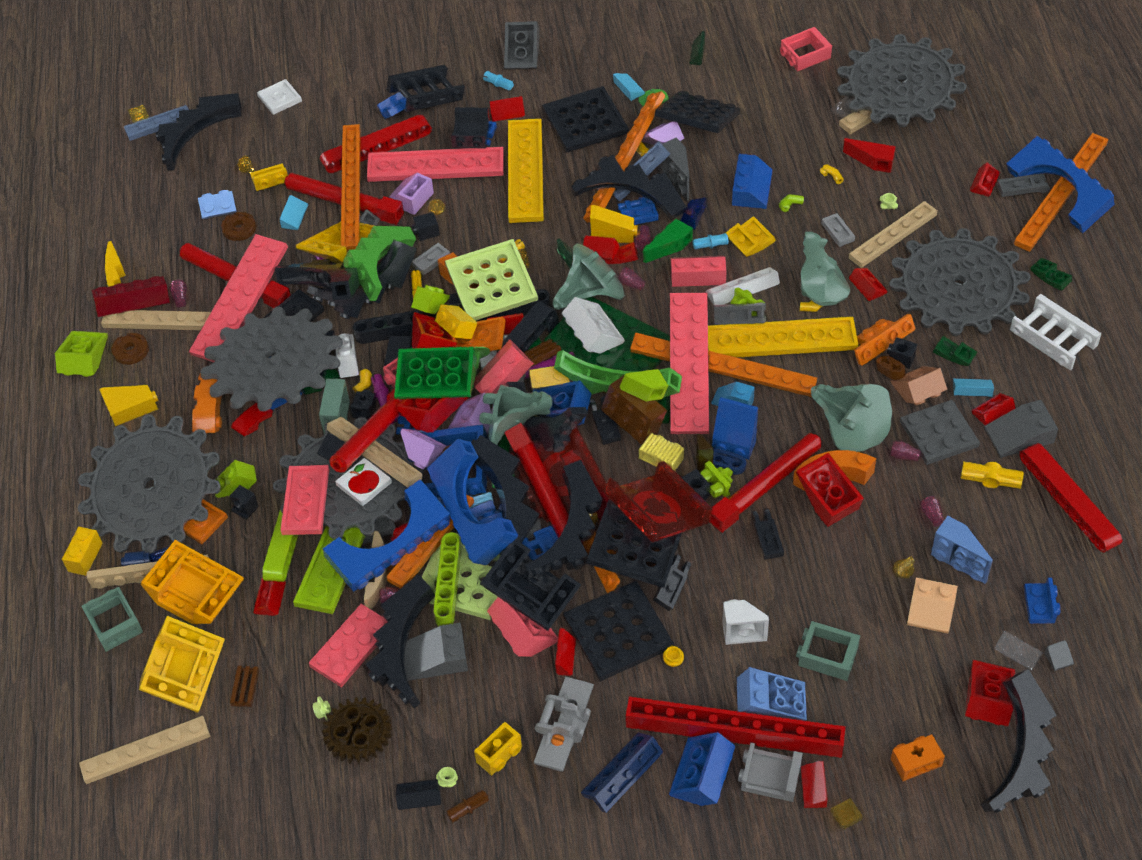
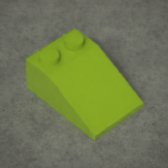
[55,331,108,377]

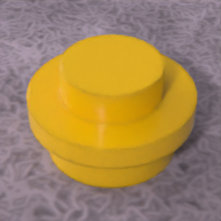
[663,646,684,667]

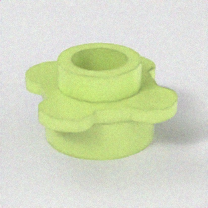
[879,193,898,209]
[313,696,331,720]

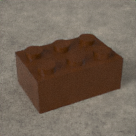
[601,375,667,445]

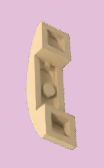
[364,531,388,609]

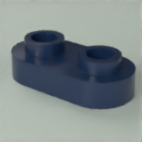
[713,449,746,475]

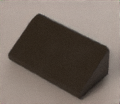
[696,434,713,472]

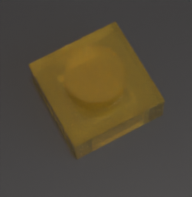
[128,105,149,123]
[831,798,863,830]

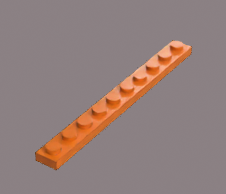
[583,91,665,223]
[341,124,360,252]
[1014,133,1108,252]
[630,333,818,397]

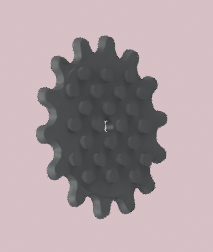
[837,34,967,127]
[889,228,1031,336]
[200,307,343,411]
[78,414,221,554]
[273,418,425,540]

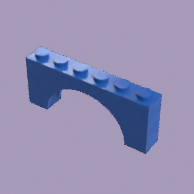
[1006,136,1115,233]
[427,439,518,565]
[323,480,450,592]

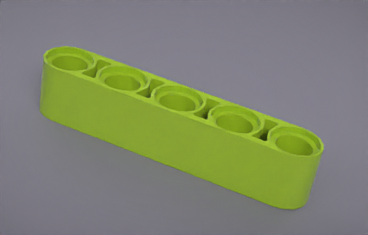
[263,510,298,582]
[434,532,462,626]

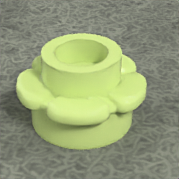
[436,767,458,788]

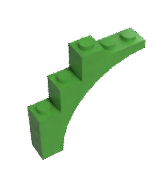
[343,226,416,301]
[554,350,682,398]

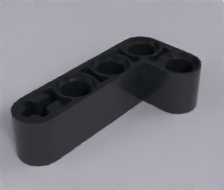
[497,301,559,353]

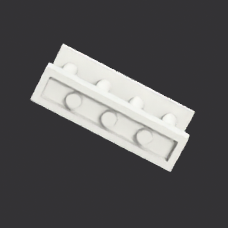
[1010,294,1101,370]

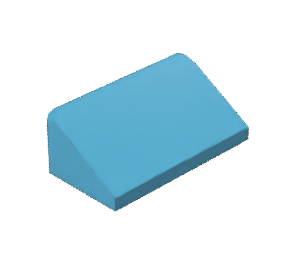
[613,73,645,101]
[280,195,308,230]
[953,378,994,397]

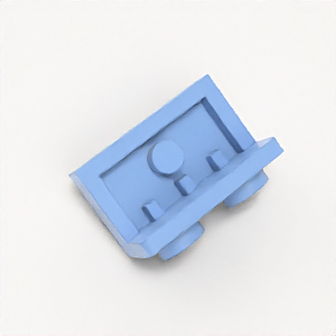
[198,190,237,219]

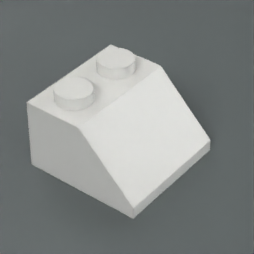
[722,599,769,645]

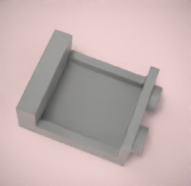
[738,743,803,802]

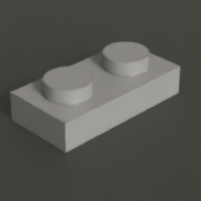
[821,213,855,247]
[412,243,450,275]

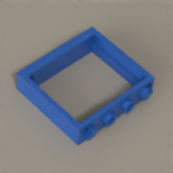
[407,425,488,497]

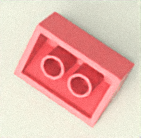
[670,256,726,287]
[474,340,534,394]
[487,597,558,657]

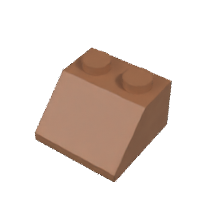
[890,366,947,405]

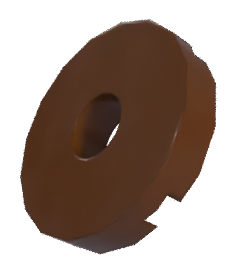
[221,212,257,241]
[111,333,149,365]

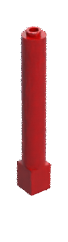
[284,173,404,225]
[180,243,291,308]
[329,388,404,473]
[504,423,583,545]
[708,433,821,533]

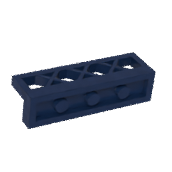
[581,732,663,813]

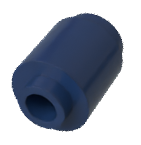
[121,551,152,566]

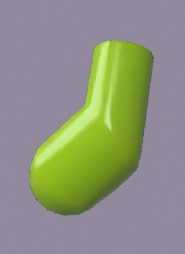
[779,194,804,212]

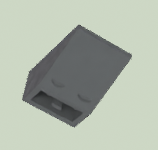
[658,137,689,201]

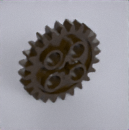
[322,697,393,764]

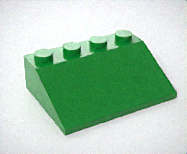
[394,347,477,399]

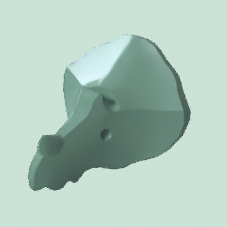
[801,232,850,306]
[553,243,625,310]
[811,384,892,452]
[479,385,553,445]

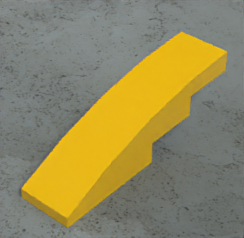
[105,241,126,287]

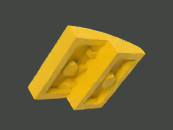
[726,216,776,257]

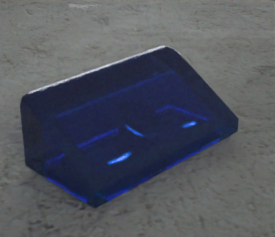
[680,198,707,230]

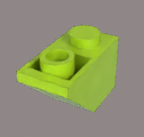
[411,285,450,314]
[620,369,668,401]
[215,460,257,498]

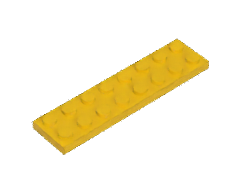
[508,119,544,223]
[708,317,858,357]

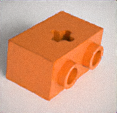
[891,735,945,781]

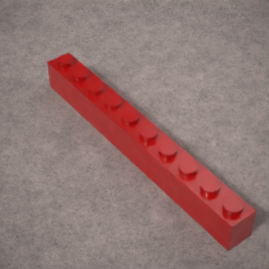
[626,696,846,758]

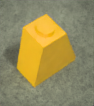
[590,205,638,243]
[99,385,159,426]

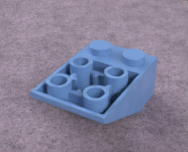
[931,516,993,584]
[737,667,807,721]

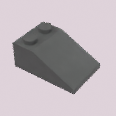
[504,21,540,69]
[984,400,1058,458]
[404,623,468,681]

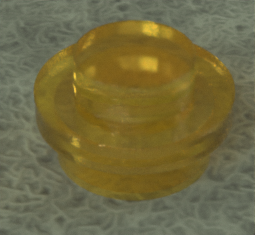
[428,199,445,215]

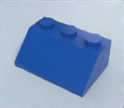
[732,154,773,209]
[669,732,735,806]

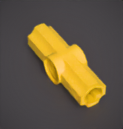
[961,461,1024,489]

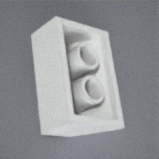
[562,297,625,353]

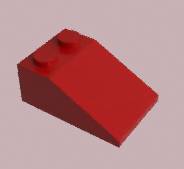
[412,312,457,348]
[796,453,864,527]
[965,660,1015,726]

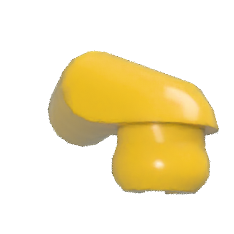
[820,164,844,184]
[800,300,822,312]
[353,369,372,393]

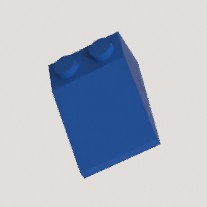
[532,380,592,425]
[712,397,758,460]

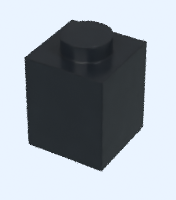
[412,212,440,241]

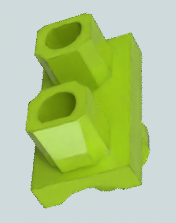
[730,287,765,316]
[700,461,733,498]

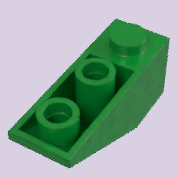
[643,219,693,263]

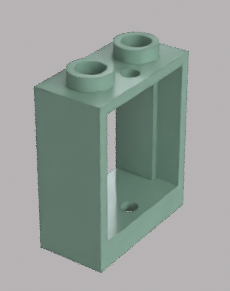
[319,379,350,434]
[82,587,143,652]
[796,621,860,681]

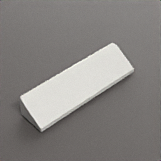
[706,267,780,305]

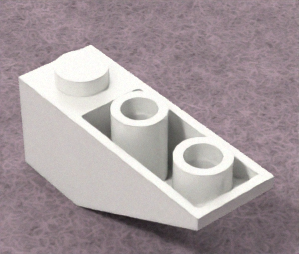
[336,333,359,378]

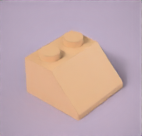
[907,577,958,634]

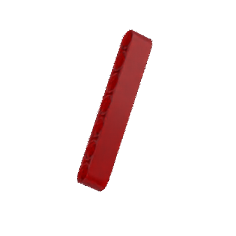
[320,115,432,173]
[1019,443,1122,553]

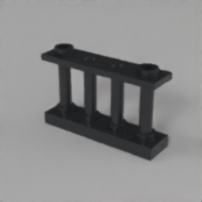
[386,65,465,112]

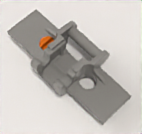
[534,677,594,772]

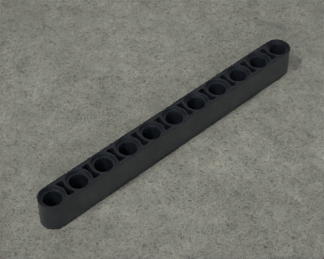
[353,289,550,344]

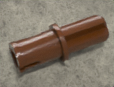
[446,790,489,823]

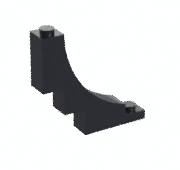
[471,435,539,556]

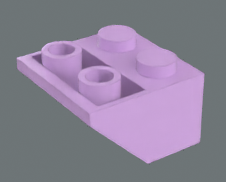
[389,173,434,215]

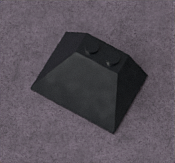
[480,540,581,631]

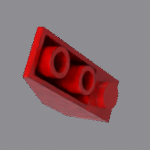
[843,138,896,173]

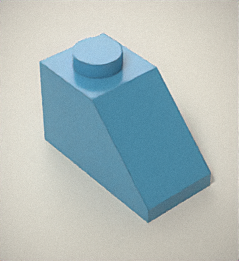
[712,381,754,406]

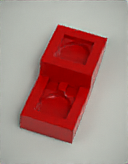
[603,242,638,264]
[231,403,273,437]

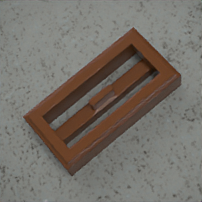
[523,339,561,367]
[230,666,259,707]

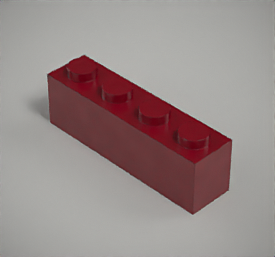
[91,276,170,317]

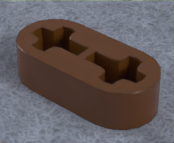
[876,356,905,380]

